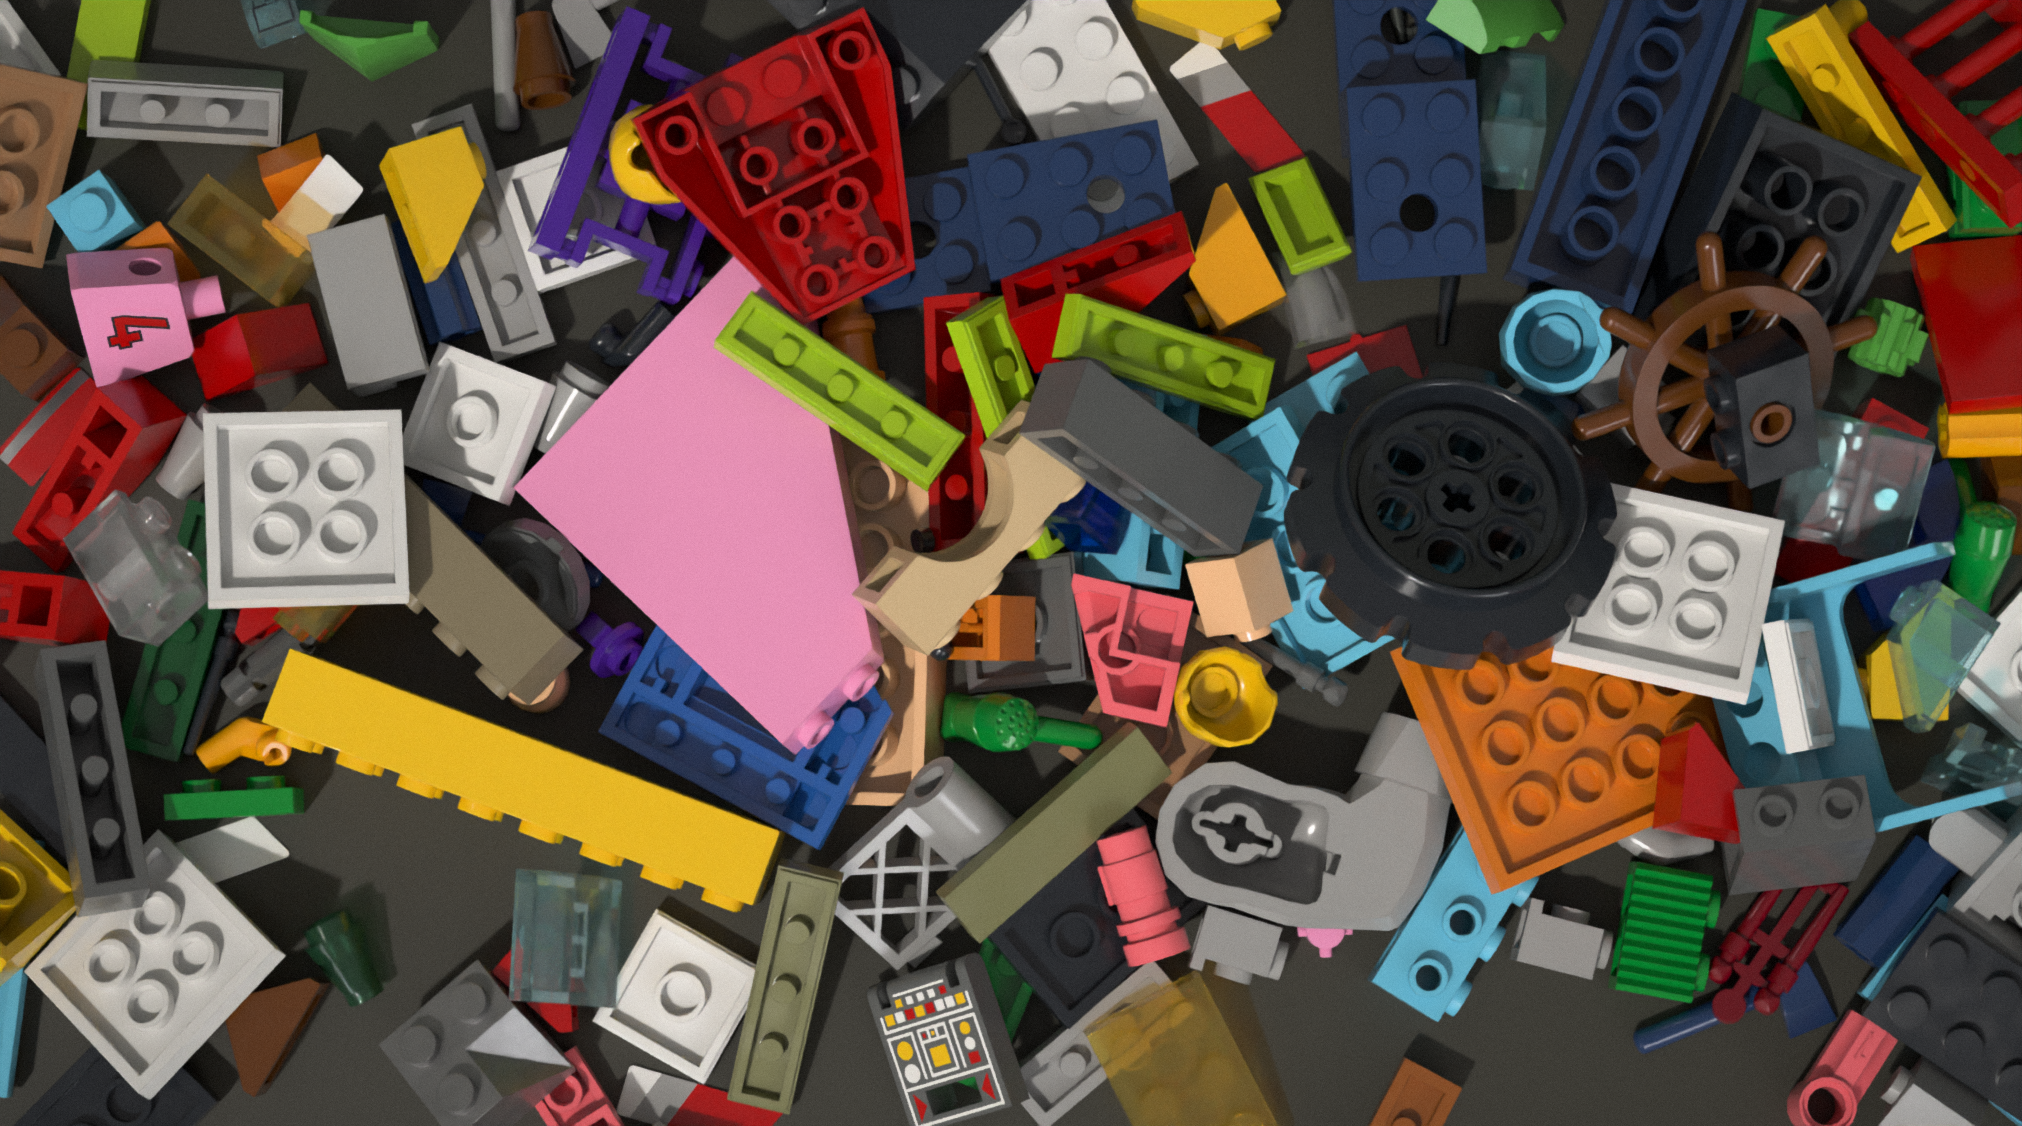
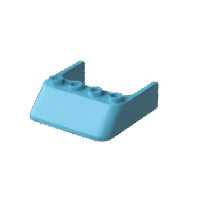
[1712,542,2022,833]

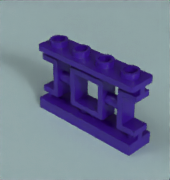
[527,6,743,307]

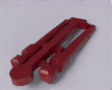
[1708,883,1849,1024]

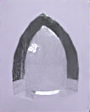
[1271,250,1356,349]

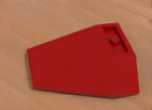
[631,7,915,326]

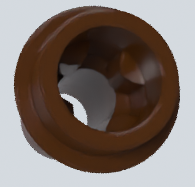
[513,11,576,110]

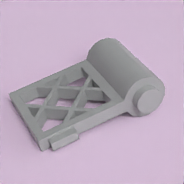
[828,756,1016,970]

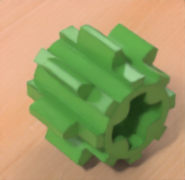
[1848,297,1929,377]

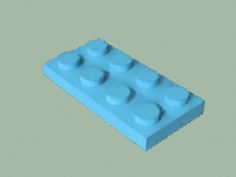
[1211,403,1395,689]

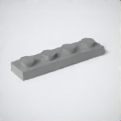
[411,103,557,365]

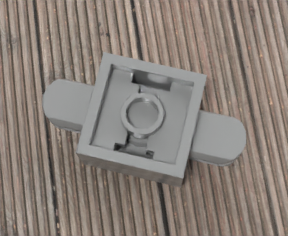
[1929,795,2022,963]

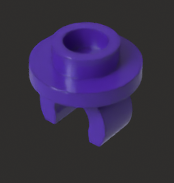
[575,611,644,678]

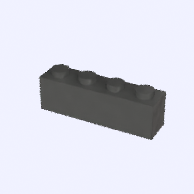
[1019,356,1263,557]
[33,640,151,918]

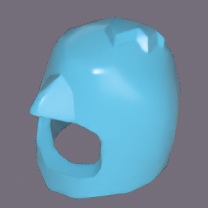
[1499,288,1612,397]

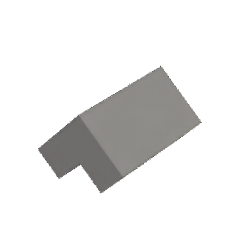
[307,214,431,398]

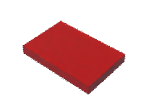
[1910,235,2022,414]

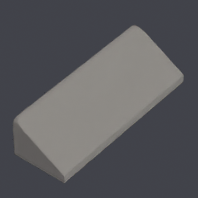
[87,60,284,147]

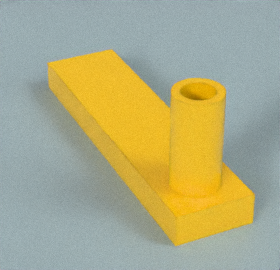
[1766,0,1957,253]

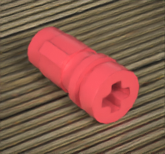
[1096,825,1191,967]

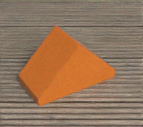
[948,595,1036,661]

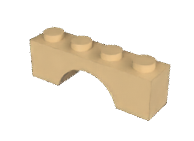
[851,400,1086,656]

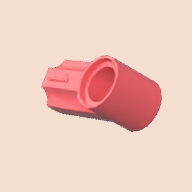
[1787,1010,1898,1126]

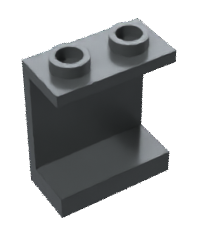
[1720,775,1876,895]

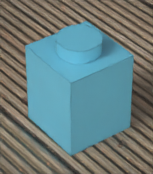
[46,170,147,253]

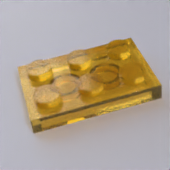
[1083,970,1278,1126]

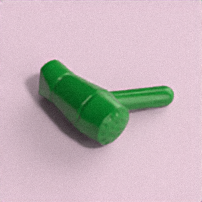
[1943,458,2017,621]
[939,692,1103,752]

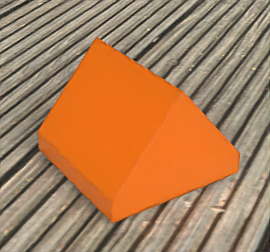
[257,133,326,213]

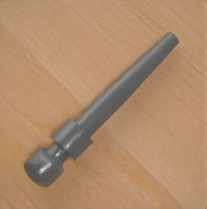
[1229,634,1348,707]

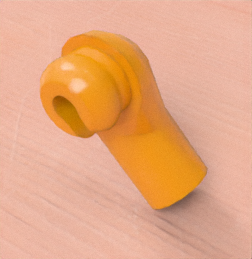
[195,716,292,774]

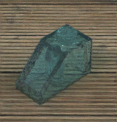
[1476,50,1547,191]
[1886,579,2001,733]

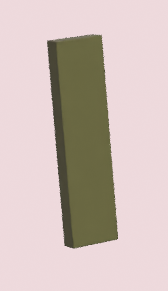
[936,721,1172,944]
[727,858,844,1115]

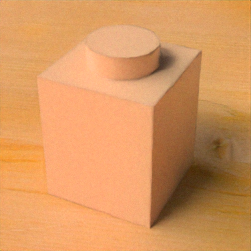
[1185,538,1293,643]

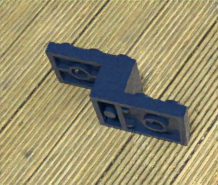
[1332,0,1487,282]
[863,119,1175,316]

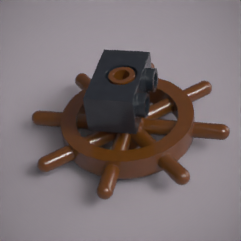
[1571,231,1878,513]

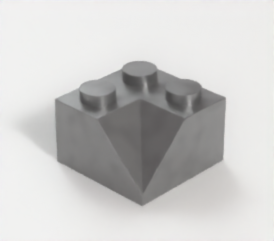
[379,959,577,1126]

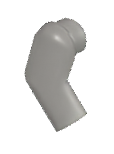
[1617,826,1714,866]

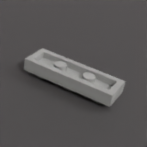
[1018,961,1192,1126]

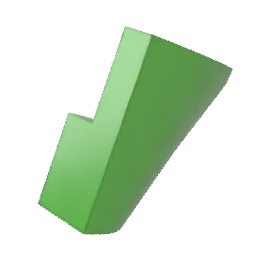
[1425,0,1565,54]

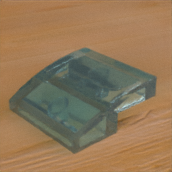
[1772,409,1936,561]
[509,869,622,1008]

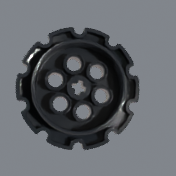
[1284,362,1617,670]

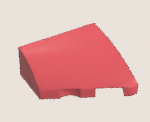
[1071,574,1193,728]

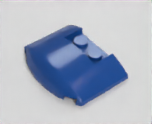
[598,625,894,850]

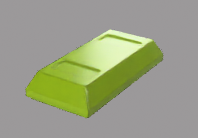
[1248,157,1352,276]

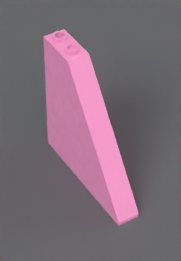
[513,257,885,755]

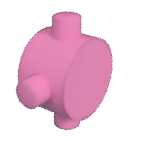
[1297,927,1353,958]

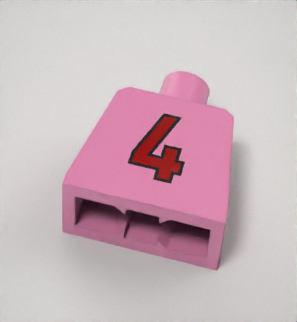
[66,248,226,387]

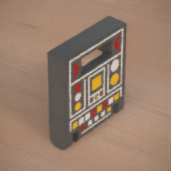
[867,953,1030,1126]

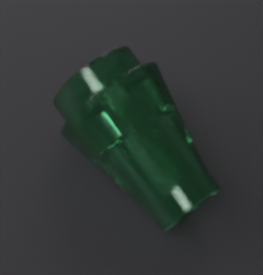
[302,907,384,1008]

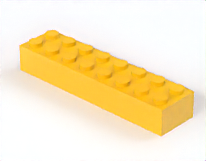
[262,648,786,913]

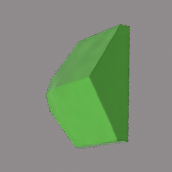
[299,10,440,82]

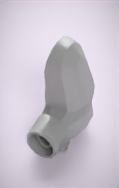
[1155,712,1453,931]

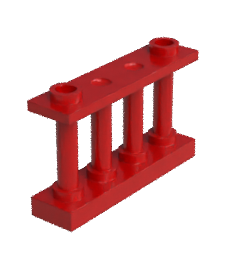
[1848,0,2022,229]

